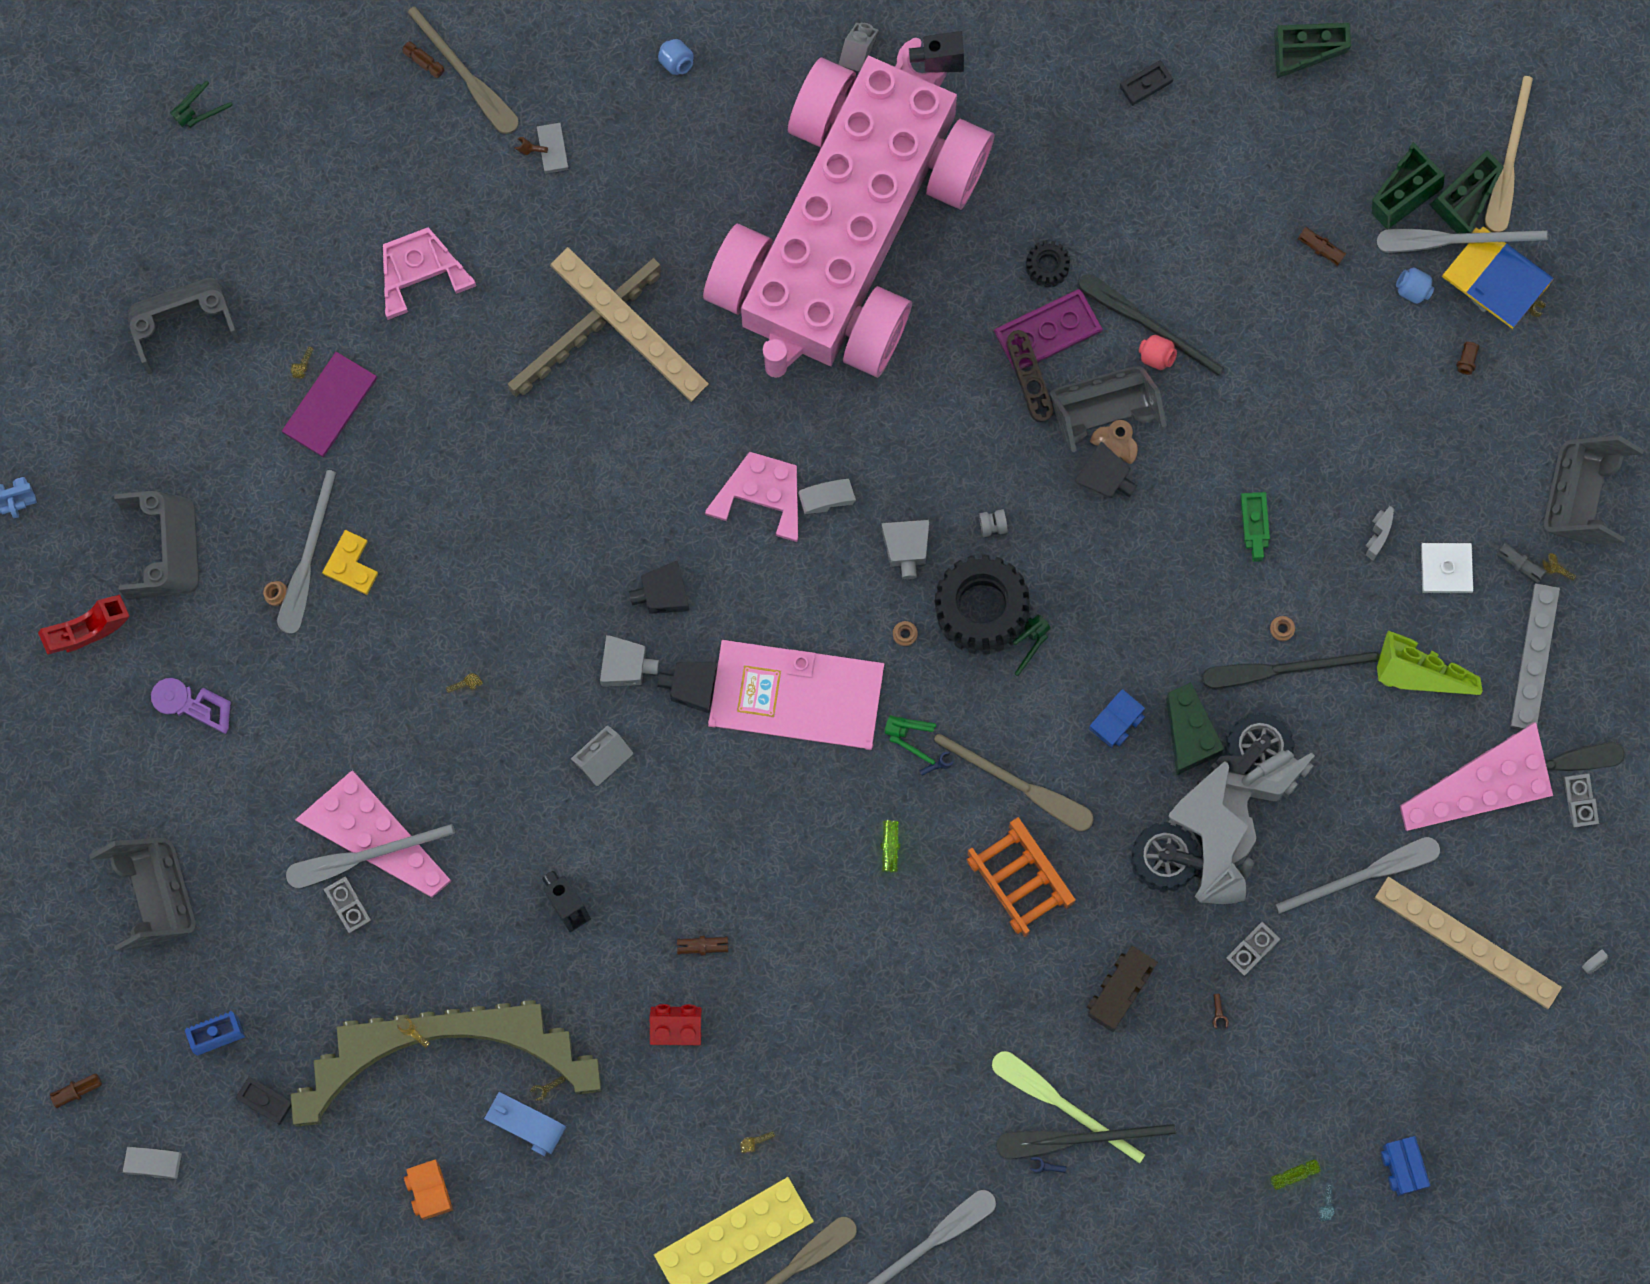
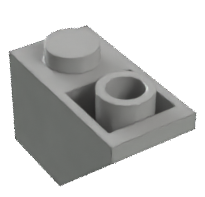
[839,23,879,72]

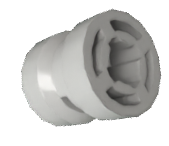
[979,509,1008,537]

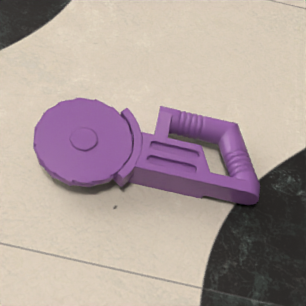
[151,678,231,734]

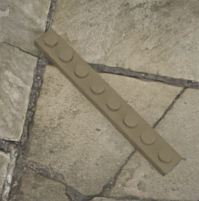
[508,258,661,397]

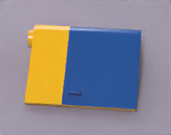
[1442,226,1554,329]

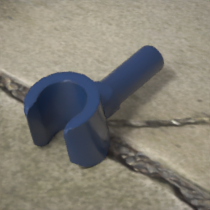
[919,752,954,776]
[1030,1157,1066,1173]

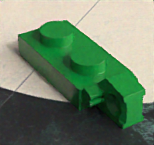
[1240,492,1270,562]

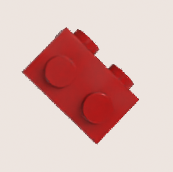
[650,1004,702,1045]

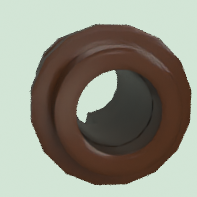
[1456,342,1479,375]

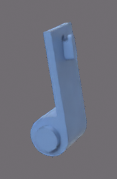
[484,1092,566,1156]

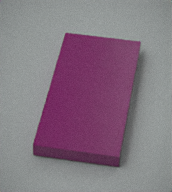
[993,289,1103,373]
[282,352,377,458]

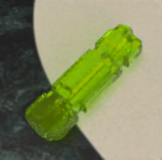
[1271,1159,1321,1190]

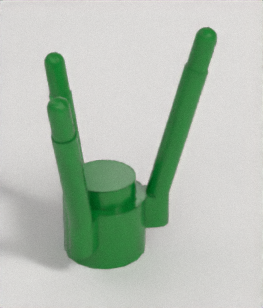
[885,715,936,765]

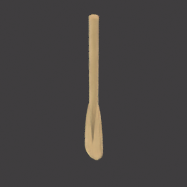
[1484,76,1533,232]

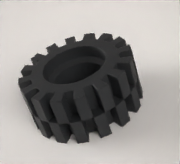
[1026,240,1070,287]

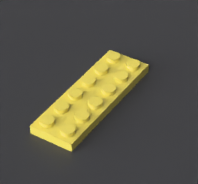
[654,1177,814,1284]

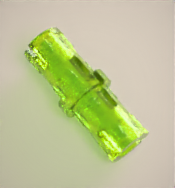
[880,820,900,872]

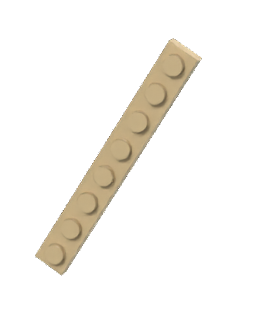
[550,247,709,402]
[1374,877,1562,1009]

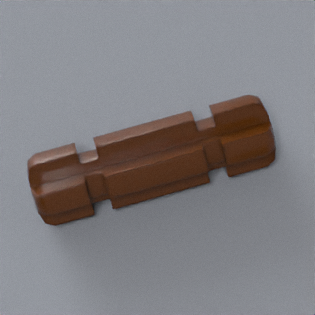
[402,41,444,78]

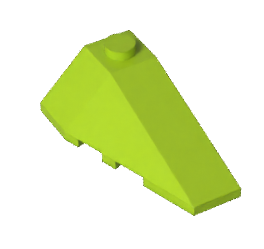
[1377,631,1482,695]

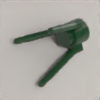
[170,81,233,128]
[1013,614,1051,676]

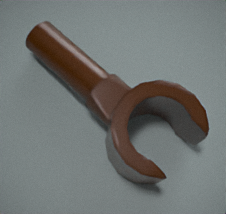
[514,137,548,155]
[1212,994,1229,1029]

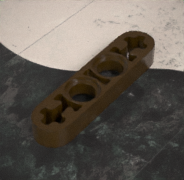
[1006,330,1053,422]

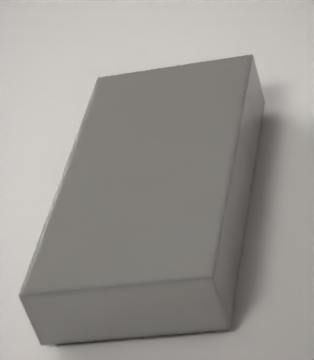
[537,123,569,174]

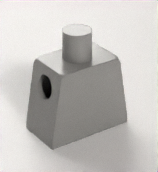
[882,520,929,579]
[600,635,659,687]

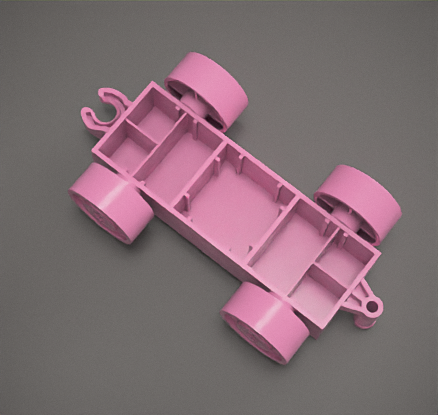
[703,38,994,378]

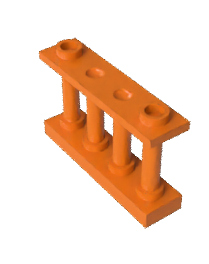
[966,817,1076,937]

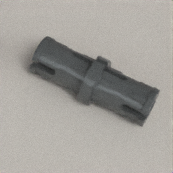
[1497,542,1547,584]

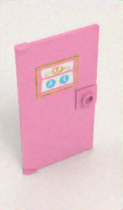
[708,640,884,750]

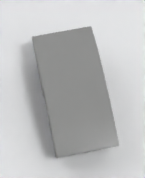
[798,479,856,514]
[1366,506,1394,561]
[1563,773,1599,827]
[324,876,371,933]
[1227,921,1281,976]
[123,1147,182,1179]

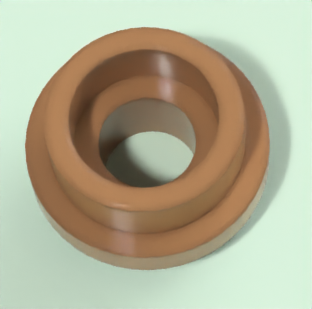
[263,581,287,606]
[1270,616,1295,641]
[893,621,918,646]

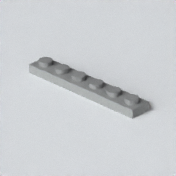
[1510,583,1560,730]

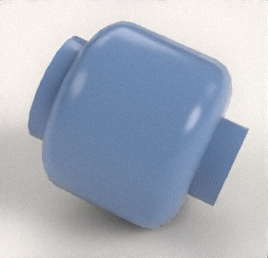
[658,39,694,75]
[1396,268,1434,304]

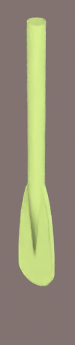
[992,1051,1145,1163]

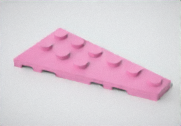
[1400,722,1553,831]
[295,770,451,898]

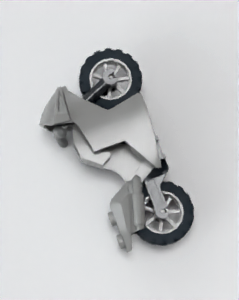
[1130,713,1315,904]

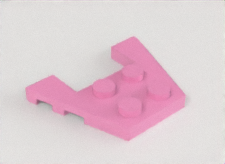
[383,227,476,320]
[705,452,798,542]

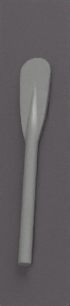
[1377,229,1548,253]
[277,470,336,634]
[286,824,455,888]
[1275,837,1440,914]
[867,1190,996,1284]

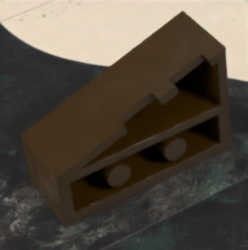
[1086,946,1158,1032]

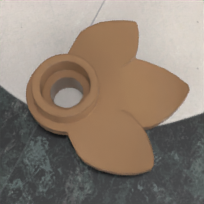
[1090,420,1138,464]

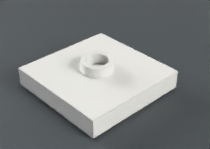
[1421,543,1473,593]

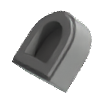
[1582,949,1608,974]

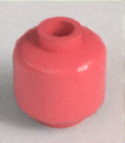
[1139,335,1177,370]

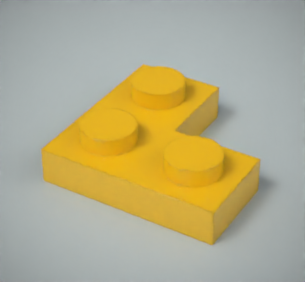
[322,530,378,595]

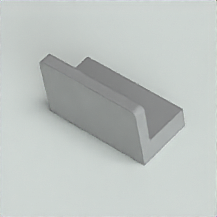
[571,725,633,786]

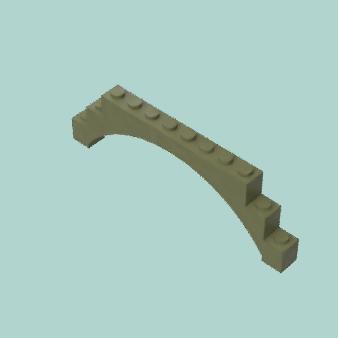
[291,1000,602,1127]

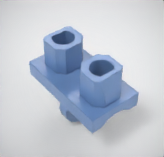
[0,477,37,518]

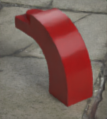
[38,595,129,655]

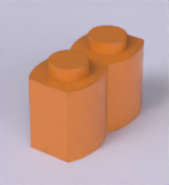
[404,1159,453,1220]

